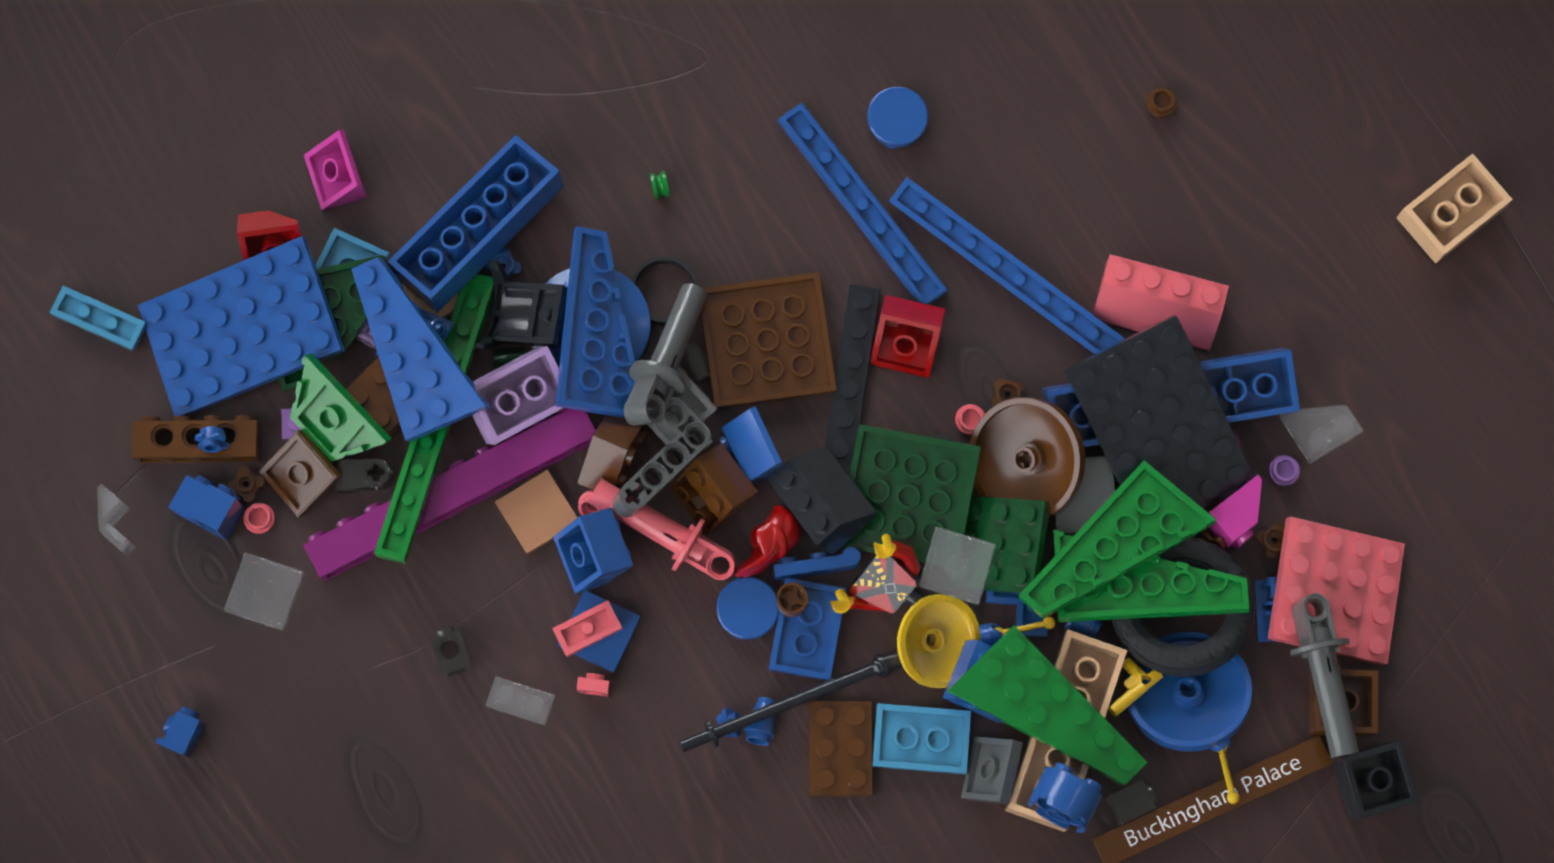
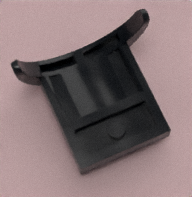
[475,260,568,349]

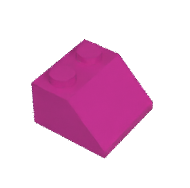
[1206,475,1262,551]

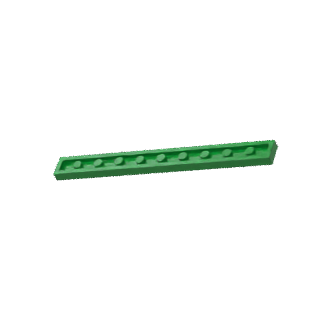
[374,274,494,564]

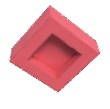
[577,673,611,697]

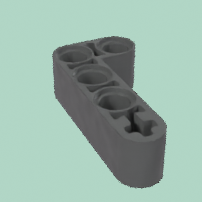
[613,399,711,517]

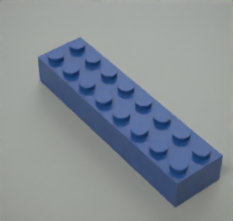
[1042,347,1300,447]

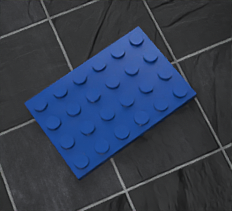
[138,236,345,416]

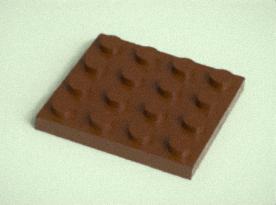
[701,272,837,409]

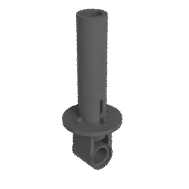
[624,283,707,426]
[1290,593,1359,758]

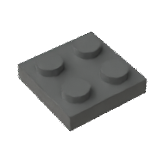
[961,737,1023,805]

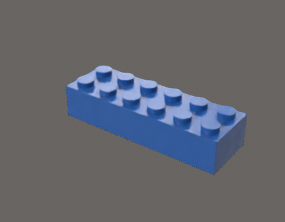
[388,135,564,313]

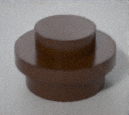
[1146,87,1177,117]

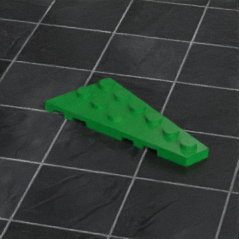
[1019,460,1216,618]
[1053,529,1249,622]
[946,625,1147,785]

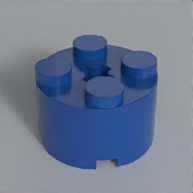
[1028,763,1102,833]

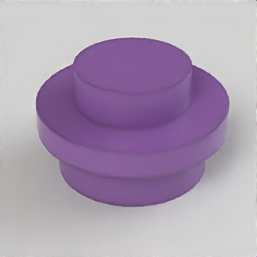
[1268,455,1300,486]

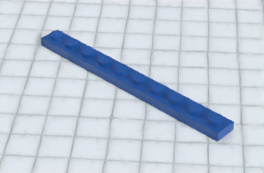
[889,177,1125,354]

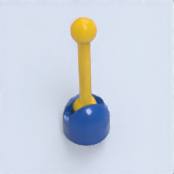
[979,617,1055,646]
[1210,738,1239,804]

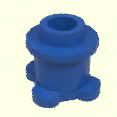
[1063,620,1103,638]

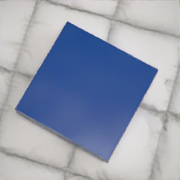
[558,591,641,673]

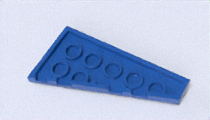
[555,226,635,418]

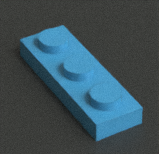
[49,286,147,352]

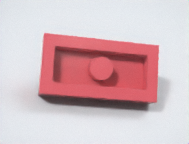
[552,600,622,657]

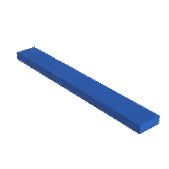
[778,102,948,305]

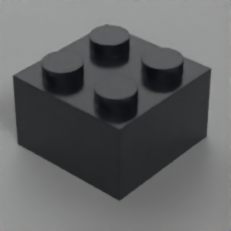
[1331,741,1419,819]

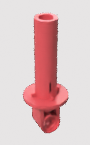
[588,478,736,580]

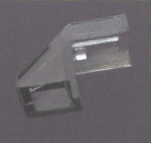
[97,484,136,556]

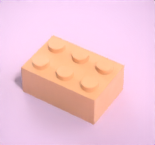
[1397,153,1513,264]

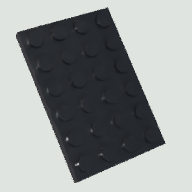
[1063,315,1255,509]

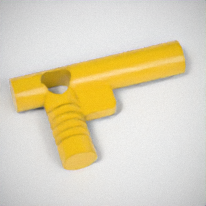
[1108,657,1163,717]

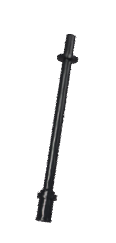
[679,649,903,753]

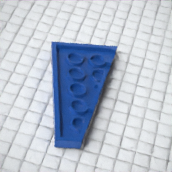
[351,257,491,442]

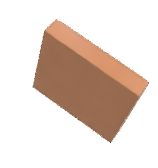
[495,470,577,555]

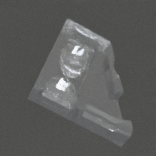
[1278,405,1363,464]

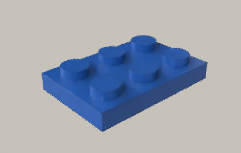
[769,578,846,681]

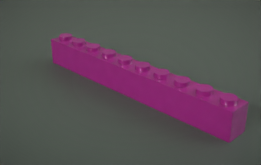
[303,408,596,582]

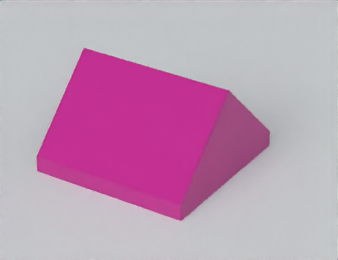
[304,130,367,210]

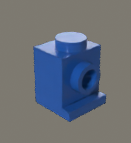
[155,706,205,758]

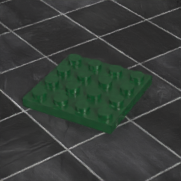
[842,424,982,570]

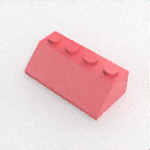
[1093,254,1229,351]

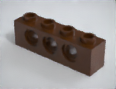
[132,415,261,463]

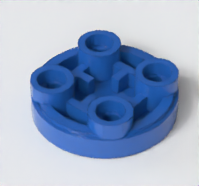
[867,87,928,149]
[717,577,779,640]

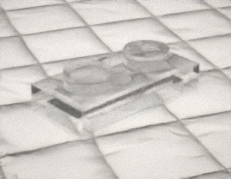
[485,676,555,726]

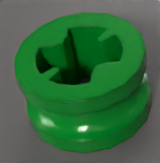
[650,171,670,200]

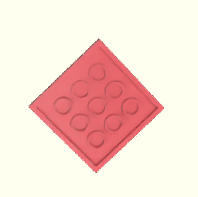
[1268,516,1405,666]

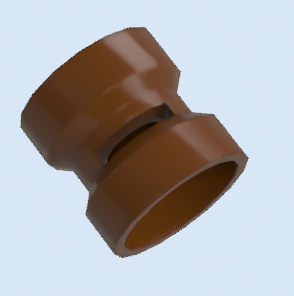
[776,582,808,618]

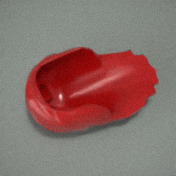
[733,505,802,578]

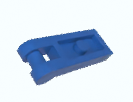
[774,547,861,582]

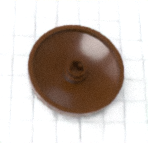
[970,397,1085,518]

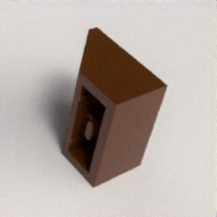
[670,443,758,536]

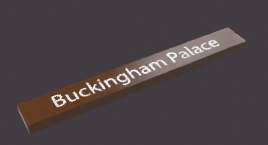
[1092,735,1332,863]

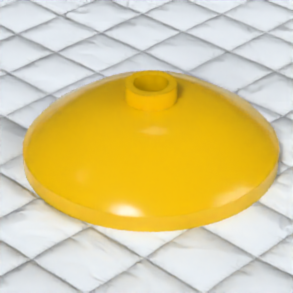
[897,594,981,688]

